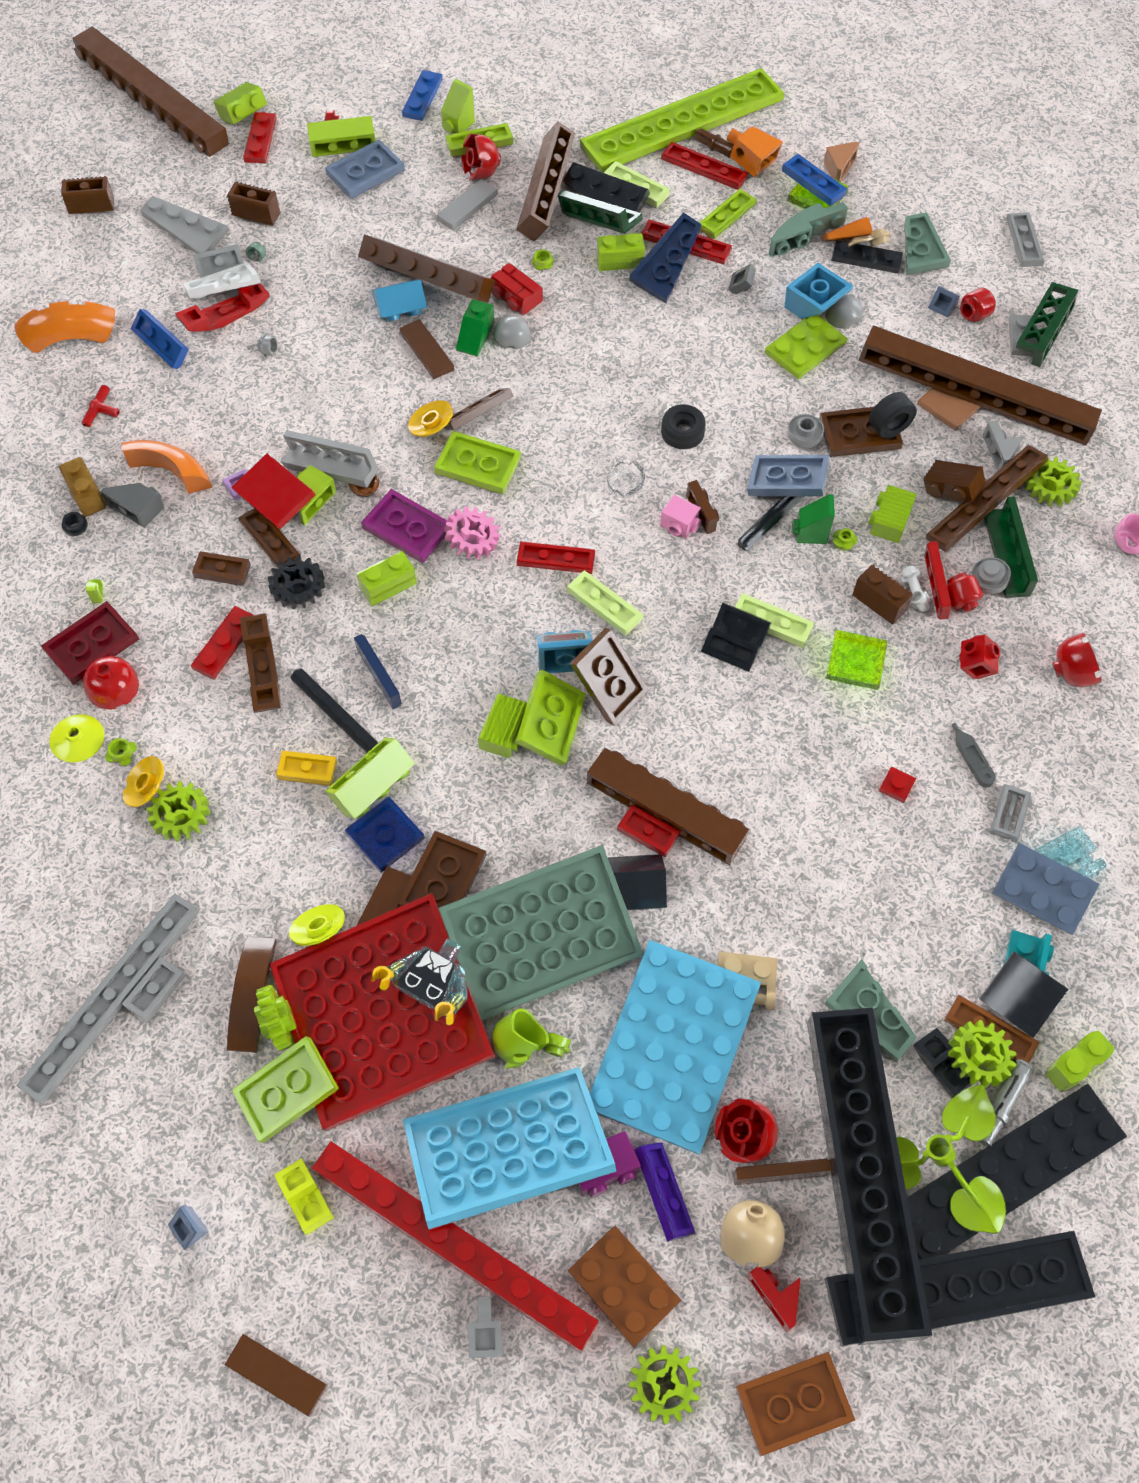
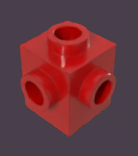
[959,634,1001,679]

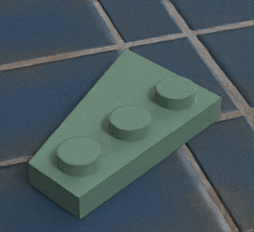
[904,212,951,275]
[825,959,917,1063]

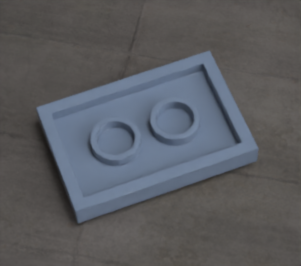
[325,139,405,199]
[747,455,830,497]
[992,843,1100,935]

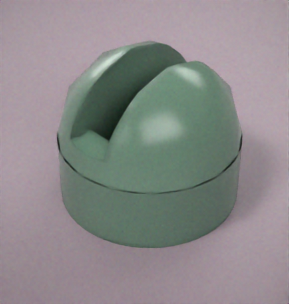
[246,242,266,262]

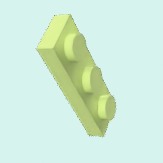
[604,161,670,209]
[567,570,643,636]
[735,593,814,648]

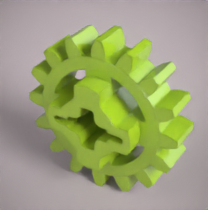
[1025,457,1082,507]
[147,781,211,842]
[254,985,296,1051]
[948,1020,1017,1088]
[628,1345,701,1425]

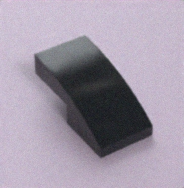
[913,1028,971,1098]

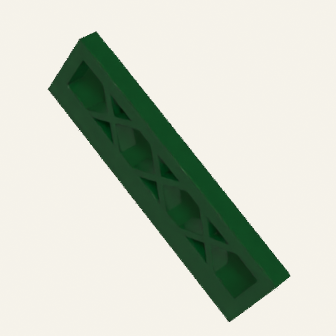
[558,190,643,234]
[1016,282,1079,368]
[984,496,1038,598]

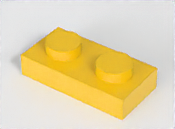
[276,750,338,786]

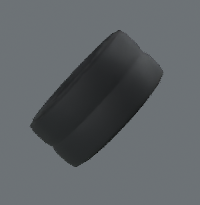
[869,392,917,438]
[661,404,706,449]

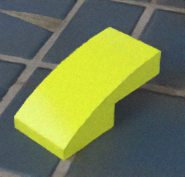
[274,1158,334,1235]

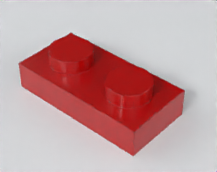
[617,805,680,858]

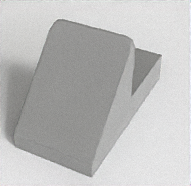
[983,420,1024,471]

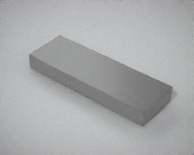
[437,179,498,231]
[1006,212,1045,267]

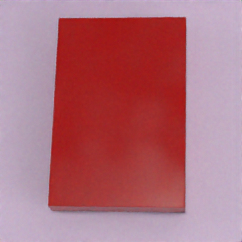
[231,453,316,530]

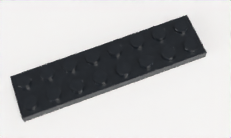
[907,1084,1127,1260]
[824,1231,1095,1347]

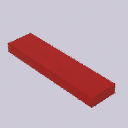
[661,142,749,190]
[641,219,732,265]

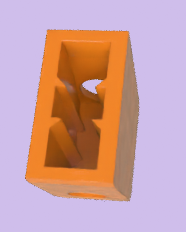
[727,127,783,177]

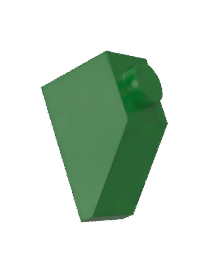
[456,299,495,357]
[792,494,835,544]

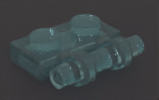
[1034,826,1107,879]

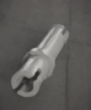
[978,1059,1034,1147]

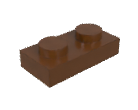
[686,480,719,534]
[192,551,251,586]

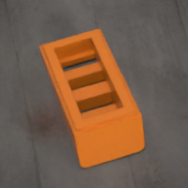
[821,216,873,241]

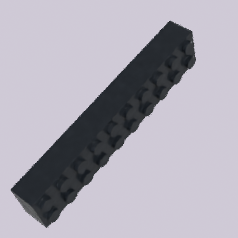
[807,1007,932,1346]

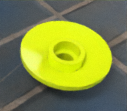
[49,714,104,763]
[289,904,345,946]

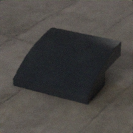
[701,602,772,672]
[979,951,1069,1038]

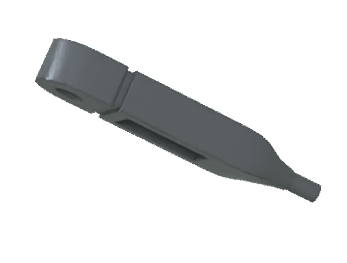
[952,723,996,788]

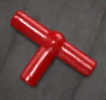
[81,385,120,427]

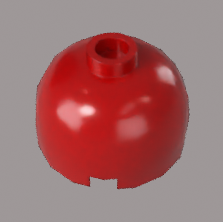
[461,134,501,181]
[1052,632,1102,688]
[82,656,139,710]
[714,1098,779,1163]

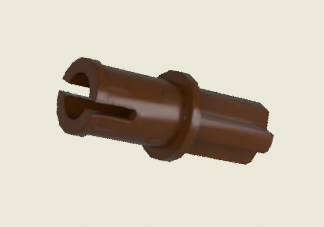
[694,129,734,158]

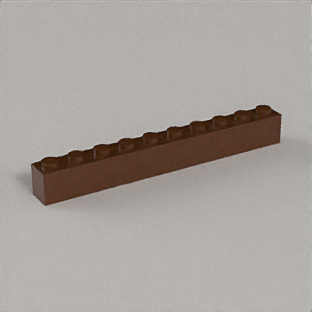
[72,26,230,157]
[858,325,1102,446]

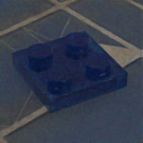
[345,796,425,873]

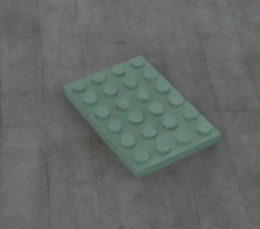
[438,845,644,1020]

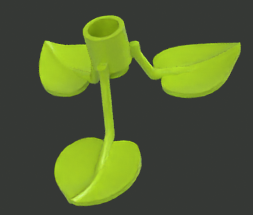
[896,1085,1006,1234]

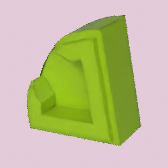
[86,579,103,604]

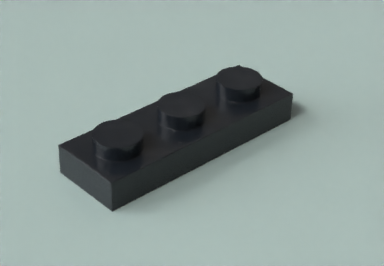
[831,240,903,274]

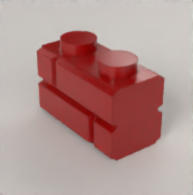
[491,263,543,315]

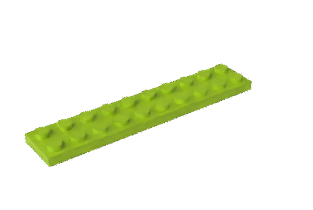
[580,68,785,172]

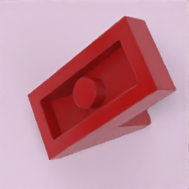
[746,1266,801,1332]

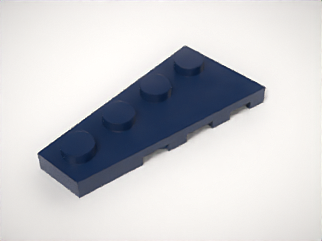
[629,212,702,303]

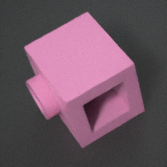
[660,495,701,538]

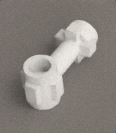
[901,566,932,612]

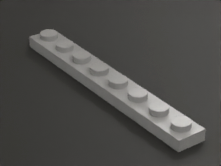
[16,893,199,1105]

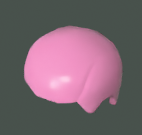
[1114,513,1139,555]

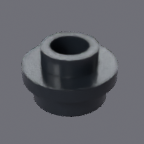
[61,512,88,536]

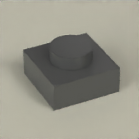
[728,264,756,294]

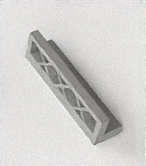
[281,430,379,488]

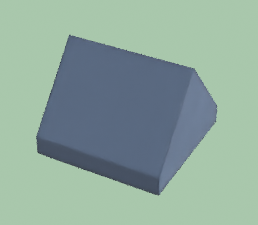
[928,286,960,317]
[168,1205,208,1250]

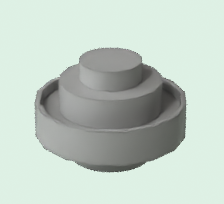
[787,414,824,448]
[972,557,1011,594]

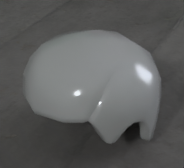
[825,294,864,329]
[493,315,532,349]

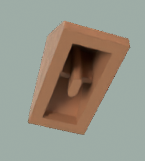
[824,141,860,183]

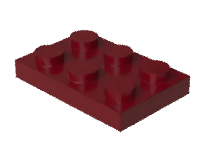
[41,601,139,685]

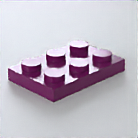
[361,489,447,564]

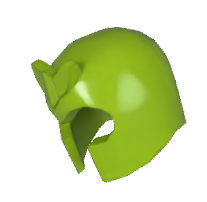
[491,1008,549,1070]

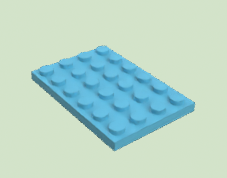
[590,940,761,1155]
[403,1067,616,1229]

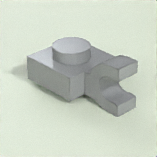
[468,1297,503,1358]

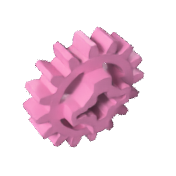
[444,506,500,559]

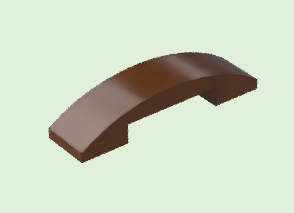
[240,613,281,713]
[227,936,276,1053]

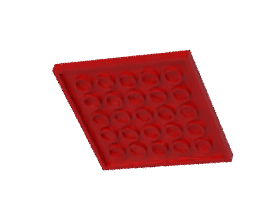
[269,893,496,1131]

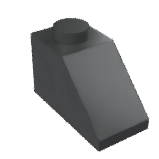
[100,483,164,528]

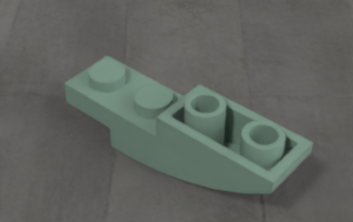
[769,202,848,257]

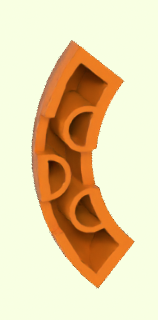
[14,301,115,353]
[121,440,213,494]

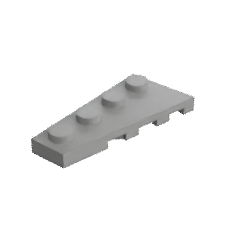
[140,196,229,254]

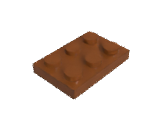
[568,1226,681,1348]
[735,1352,855,1457]

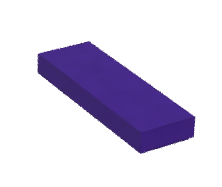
[634,1142,696,1242]

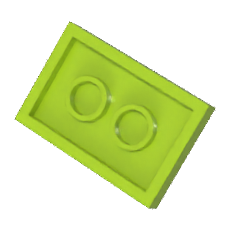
[764,315,848,380]
[434,431,521,495]
[515,670,586,766]
[232,1036,339,1143]

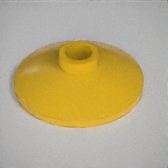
[408,400,453,437]
[122,756,164,808]

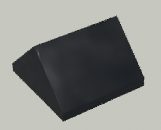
[608,854,667,911]

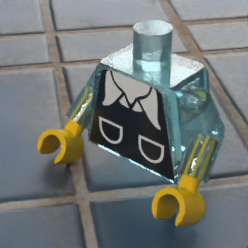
[371,939,467,1025]

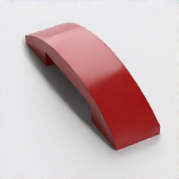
[175,283,270,332]

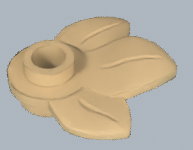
[848,228,891,247]

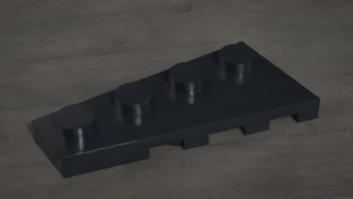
[563,162,650,220]

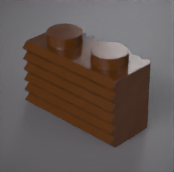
[61,176,114,214]
[227,181,280,226]
[923,460,986,503]
[852,565,913,625]

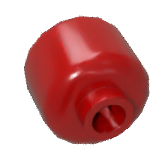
[960,287,996,322]
[947,572,984,613]

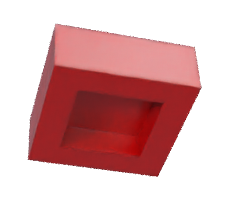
[879,766,917,803]

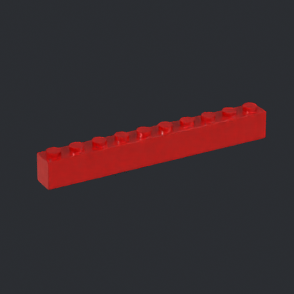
[312,1141,599,1354]

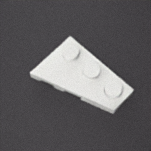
[183,262,261,299]

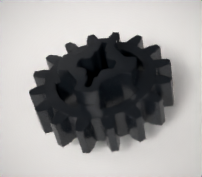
[268,556,325,609]

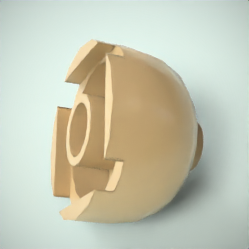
[720,1200,785,1267]

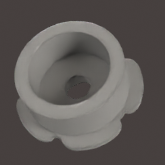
[257,333,278,357]

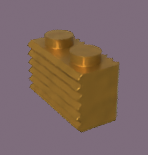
[58,457,106,517]

